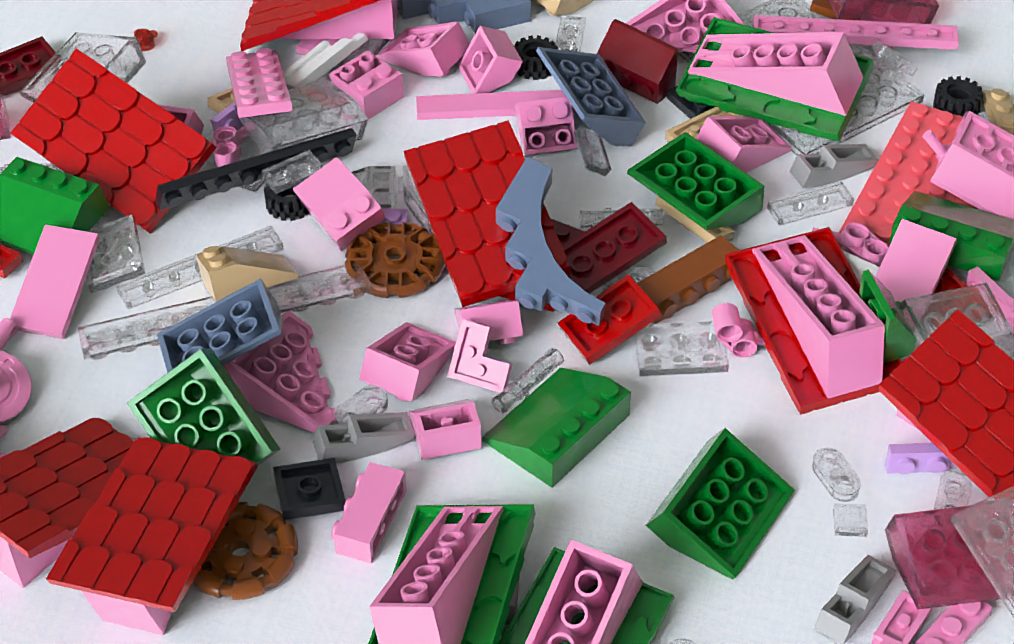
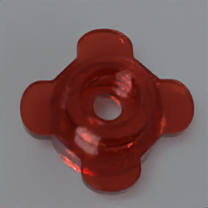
[130,29,158,51]

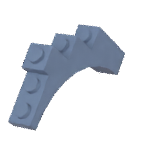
[397,0,531,34]
[496,157,606,326]

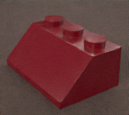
[597,19,678,104]

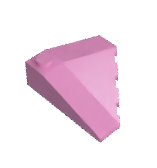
[626,0,745,53]
[223,311,337,433]

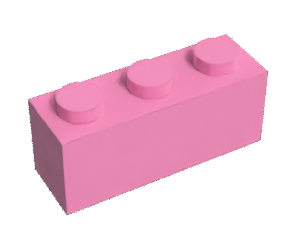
[331,462,407,563]

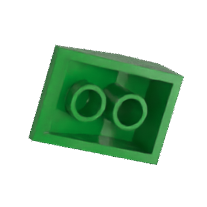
[859,269,918,365]

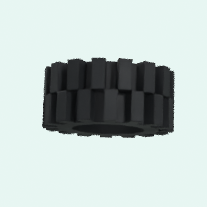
[514,35,558,80]
[933,76,984,117]
[264,172,310,221]

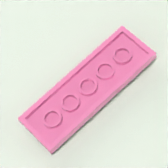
[226,48,292,118]

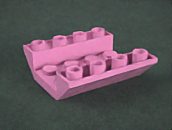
[930,111,1014,220]

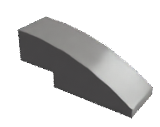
[790,144,879,188]
[313,412,415,463]
[814,555,897,644]

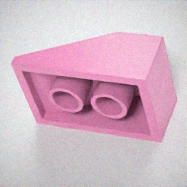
[377,21,469,77]
[696,116,793,173]
[293,157,385,252]
[359,322,456,402]

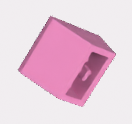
[329,50,404,121]
[515,96,577,155]
[409,399,482,460]

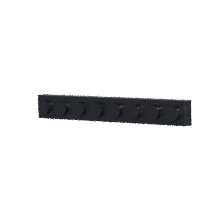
[155,128,357,210]

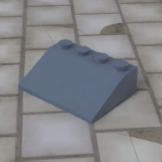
[536,47,646,146]
[157,278,283,373]

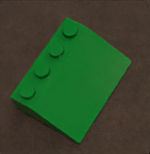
[627,132,765,230]
[0,157,110,255]
[889,191,1014,281]
[127,348,281,465]
[482,367,631,488]
[645,428,795,580]

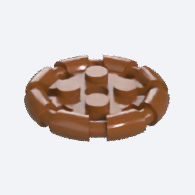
[344,222,445,298]
[193,502,298,600]

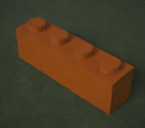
[637,235,739,324]

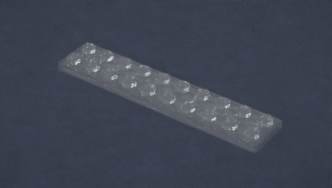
[78,262,372,360]

